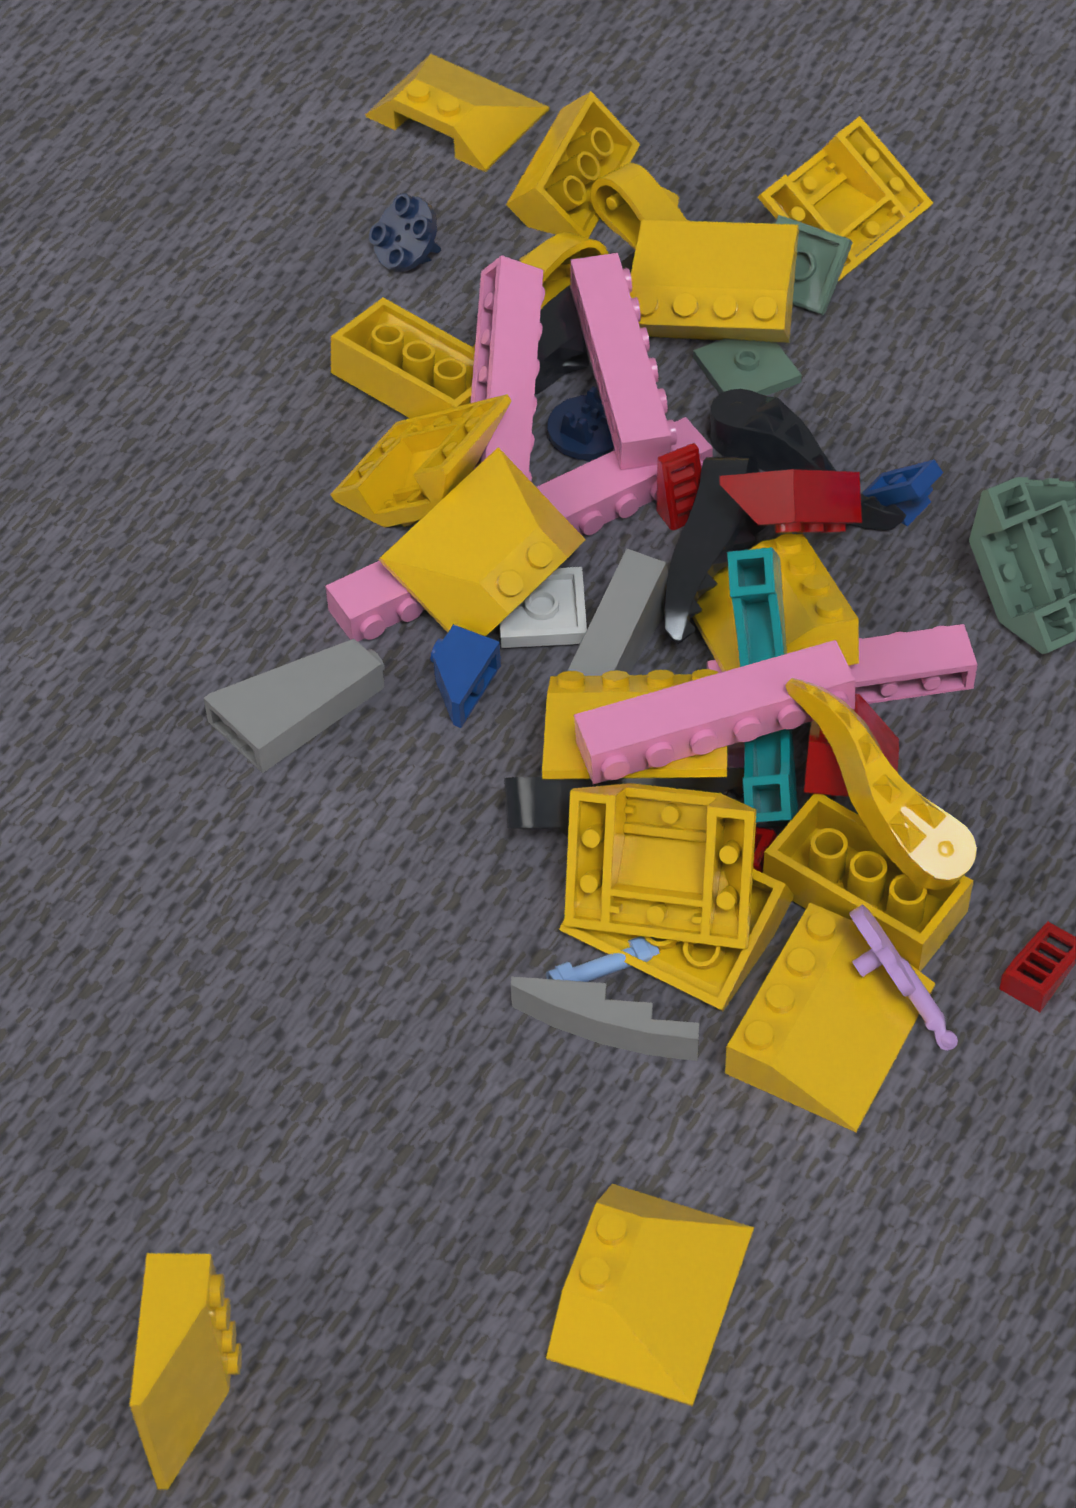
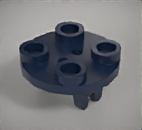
[369,193,441,272]
[547,386,615,462]

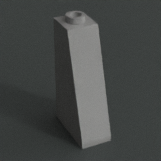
[568,548,668,676]
[204,639,385,773]

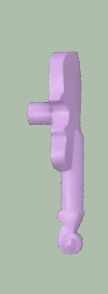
[849,904,958,1050]

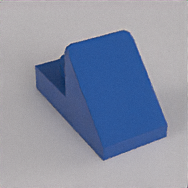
[862,459,943,527]

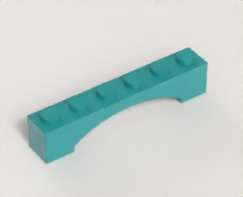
[727,547,798,828]

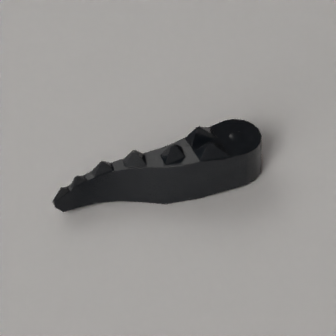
[535,251,635,395]
[710,389,907,530]
[665,456,768,644]
[504,768,744,838]

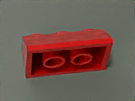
[719,469,862,533]
[804,694,899,797]

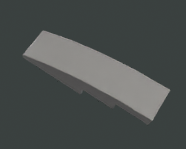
[511,977,700,1061]

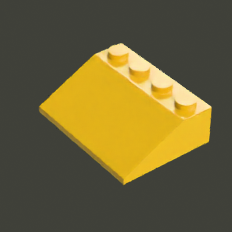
[630,220,799,343]
[692,534,859,672]
[542,669,729,779]
[559,869,794,1011]
[725,903,935,1132]
[130,1253,242,1490]

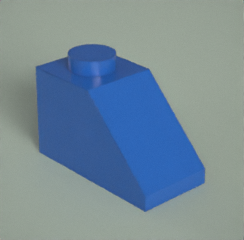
[430,624,501,728]

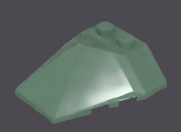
[969,477,1076,654]

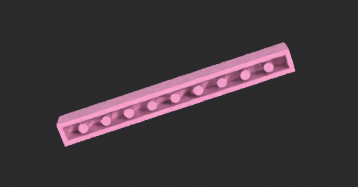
[325,417,713,642]

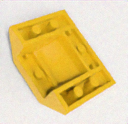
[365,54,550,172]
[758,116,933,281]
[330,394,512,527]
[378,447,586,637]
[564,783,757,949]
[546,1184,754,1407]

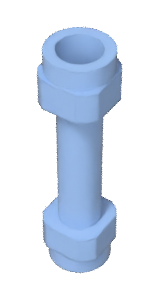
[546,936,660,982]

